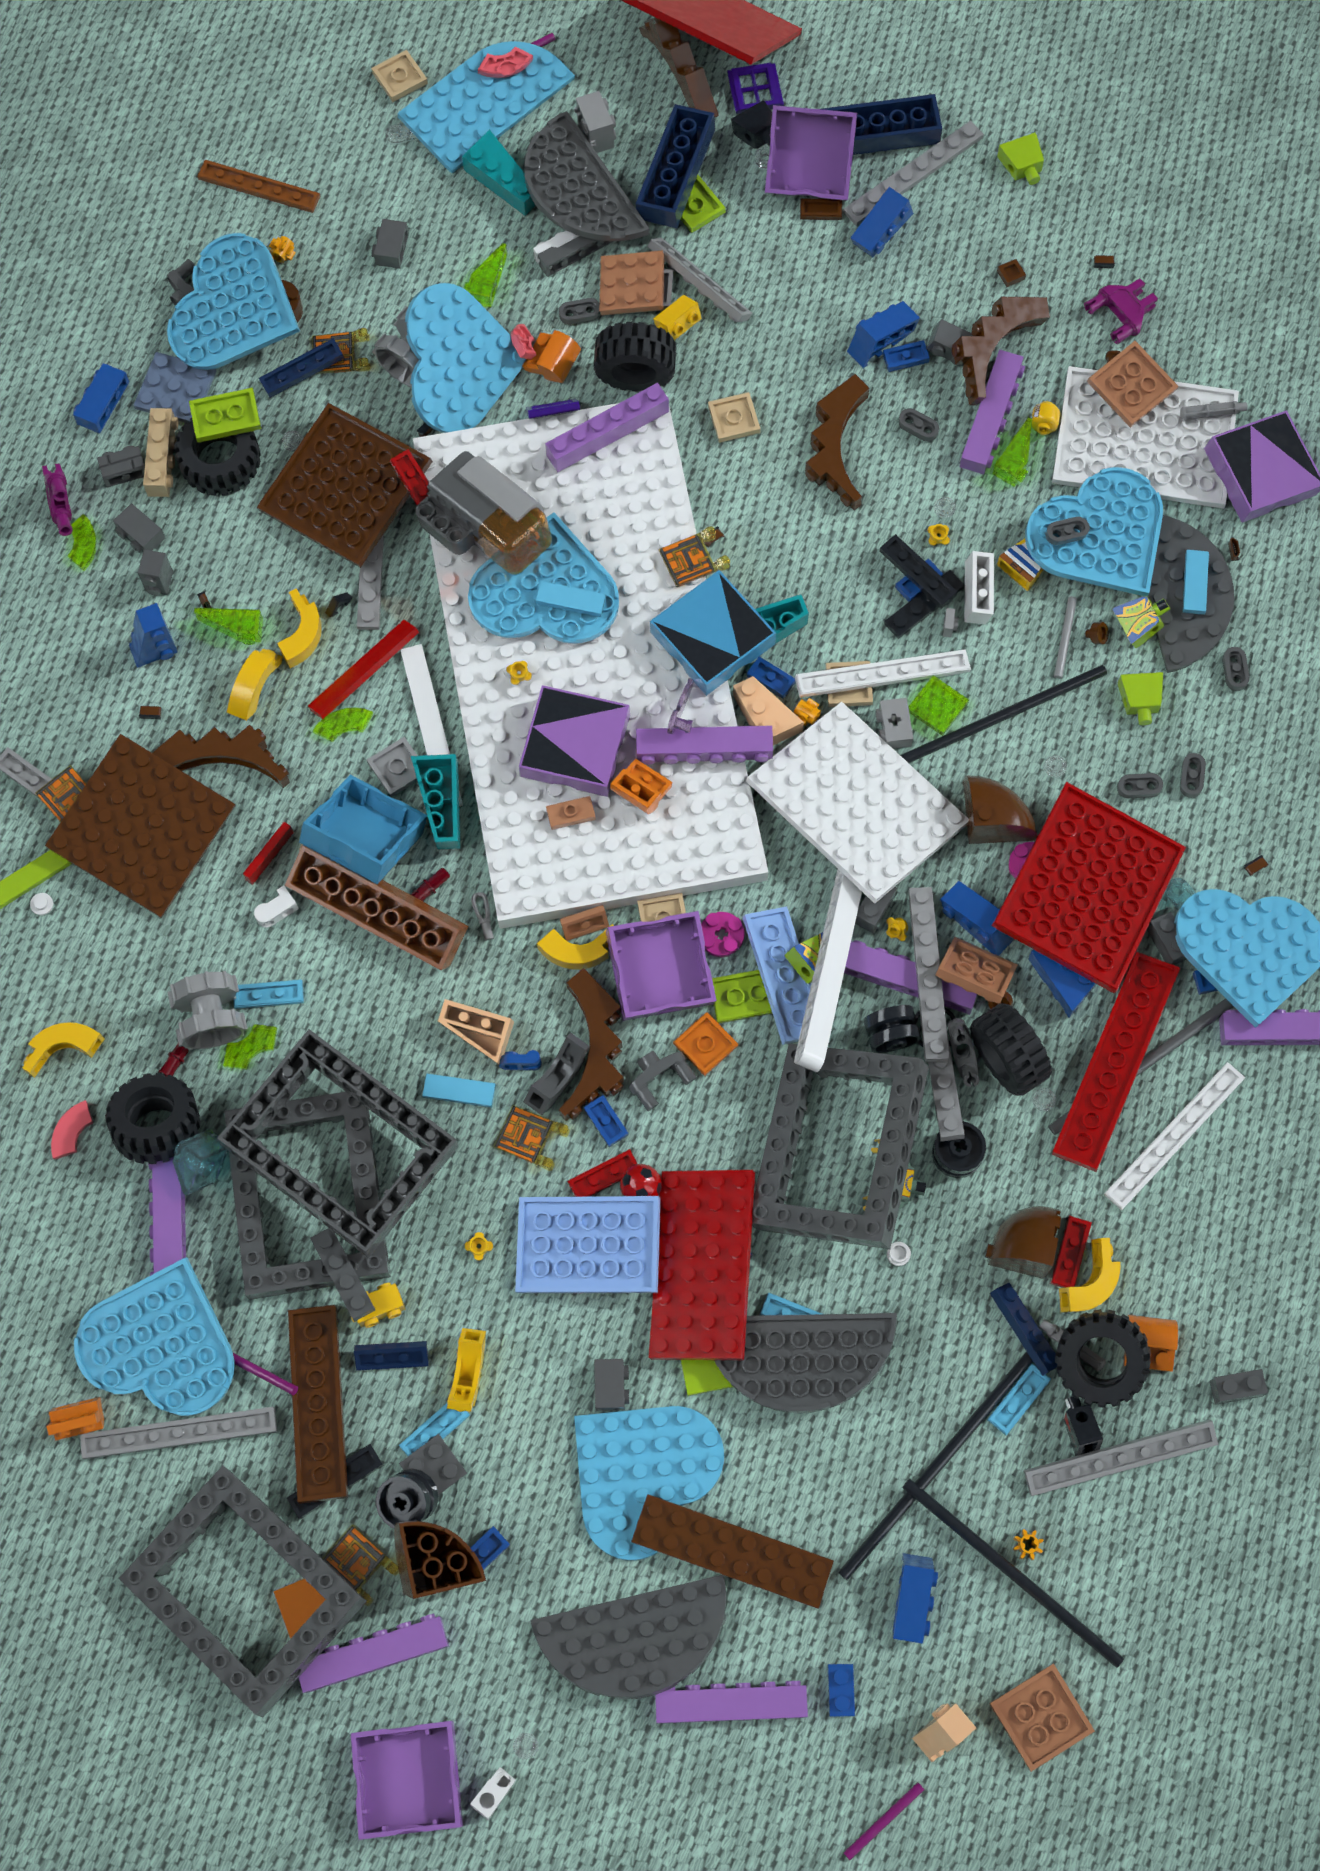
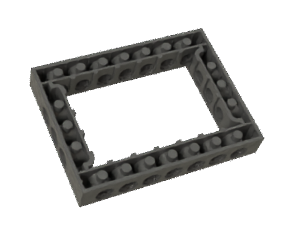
[217,1029,458,1258]
[752,1043,929,1250]
[224,1091,391,1300]
[118,1465,367,1718]

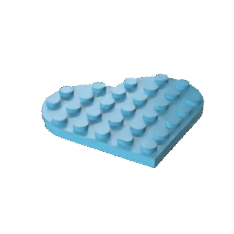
[167,233,300,370]
[405,283,526,433]
[1025,467,1163,596]
[468,512,619,644]
[1174,889,1320,1028]
[74,1257,234,1416]
[574,1406,724,1560]

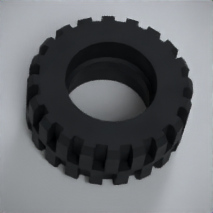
[593,322,676,392]
[174,417,261,496]
[970,1004,1052,1096]
[105,1073,201,1164]
[1055,1309,1151,1408]

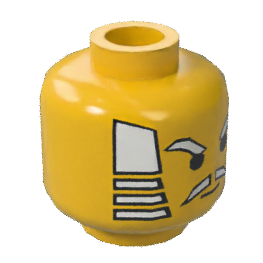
[1031,401,1060,435]

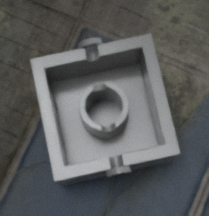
[574,91,617,153]

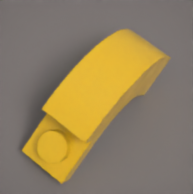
[277,588,322,669]
[227,648,283,721]
[537,924,614,970]
[22,1022,105,1078]
[1059,1238,1120,1313]
[447,1328,486,1412]

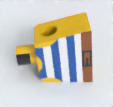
[997,538,1044,591]

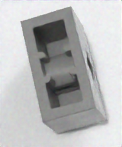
[876,698,913,749]

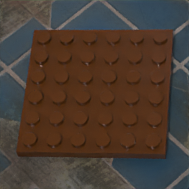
[257,403,433,568]
[45,734,236,918]

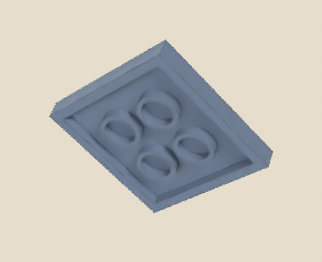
[134,352,216,423]

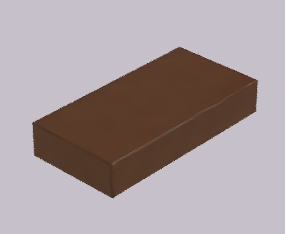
[800,198,842,220]

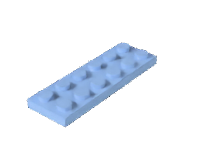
[743,906,812,1045]

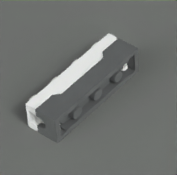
[533,231,614,277]

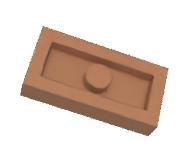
[546,796,596,830]
[560,905,609,941]

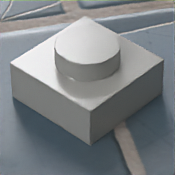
[943,608,959,637]

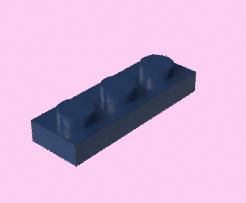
[354,1341,429,1371]

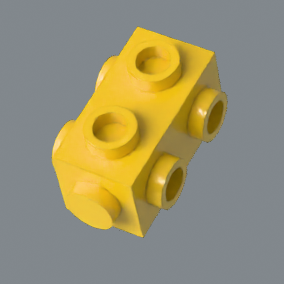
[653,294,702,340]
[350,1282,406,1328]

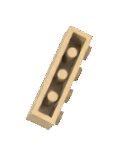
[143,408,178,497]

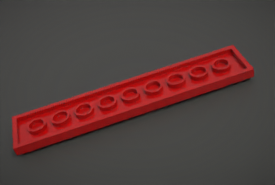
[1052,951,1180,1172]

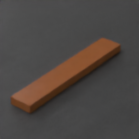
[197,160,321,213]

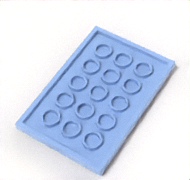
[515,1196,660,1293]

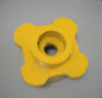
[927,524,950,546]
[506,661,532,685]
[886,917,908,941]
[465,1232,493,1261]

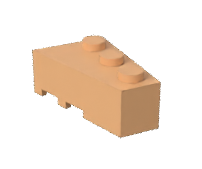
[733,676,804,745]
[438,999,514,1064]
[912,1703,976,1762]

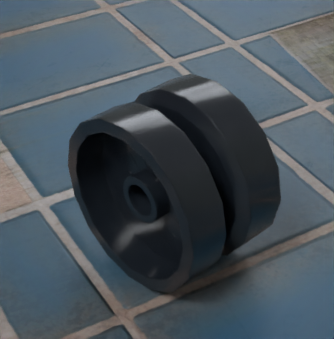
[864,1005,921,1053]
[932,1121,987,1178]
[375,1469,439,1529]

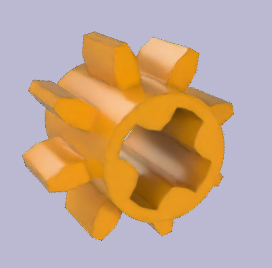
[268,236,296,263]
[793,698,821,726]
[1013,1529,1044,1561]

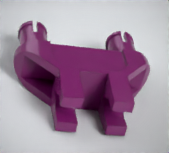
[1084,278,1158,344]
[42,463,73,536]

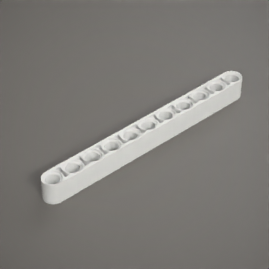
[794,869,862,1072]

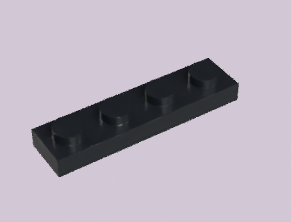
[879,534,958,609]
[884,570,964,639]
[287,1444,384,1519]

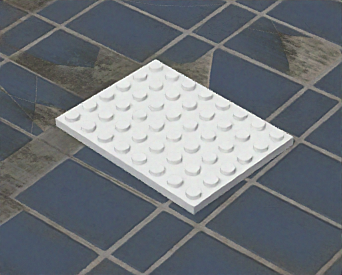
[1052,366,1239,509]
[746,702,969,903]

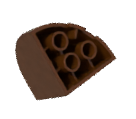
[963,775,1037,844]
[985,1206,1061,1279]
[394,1521,486,1599]

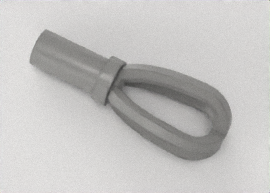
[471,892,494,941]

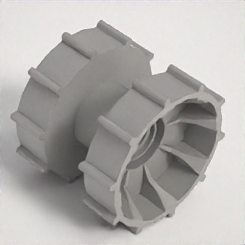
[372,306,419,387]
[167,971,247,1050]

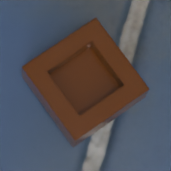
[997,259,1026,287]

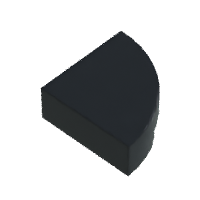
[325,592,352,617]

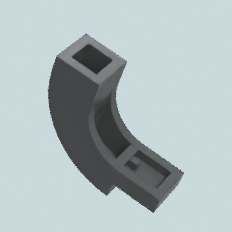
[523,1033,590,1115]

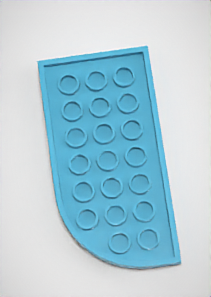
[398,41,575,173]

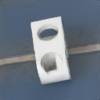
[254,886,299,928]
[470,1767,516,1820]

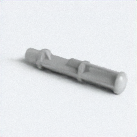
[1180,401,1247,420]
[1039,1319,1106,1372]

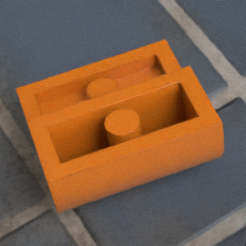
[522,330,581,383]
[610,758,673,814]
[1124,1315,1178,1372]
[47,1397,104,1441]

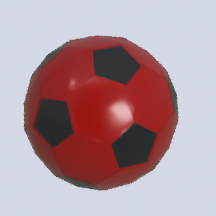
[620,1163,662,1196]

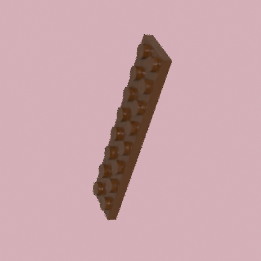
[288,1305,348,1504]
[631,1494,834,1609]

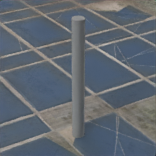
[1054,596,1077,679]

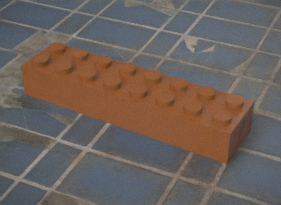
[285,845,469,970]

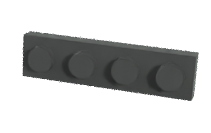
[310,1228,375,1322]

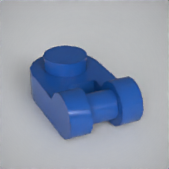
[499,1050,542,1071]

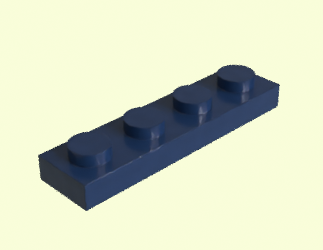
[259,338,344,398]
[989,1282,1057,1376]

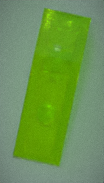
[464,243,508,308]
[992,417,1032,487]
[194,608,263,645]

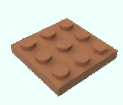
[599,250,664,315]
[1087,341,1179,428]
[935,937,1018,1004]
[989,1663,1095,1772]

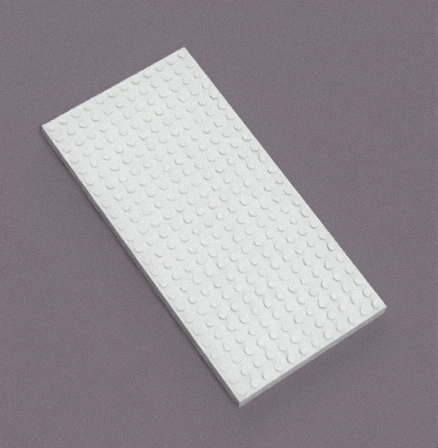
[413,395,768,929]

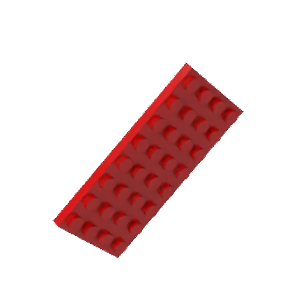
[649,1170,755,1360]

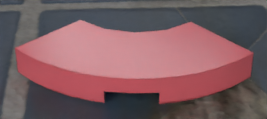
[478,47,533,78]
[510,324,536,360]
[51,1100,93,1160]

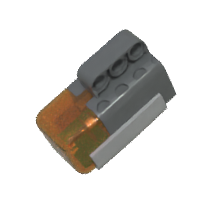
[415,451,552,575]

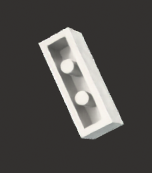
[964,551,994,625]

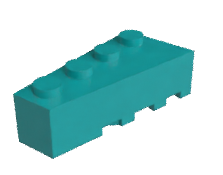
[462,129,536,216]
[755,594,809,644]
[411,754,460,849]

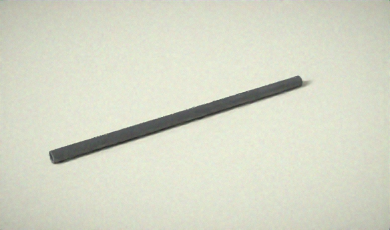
[1048,998,1234,1135]

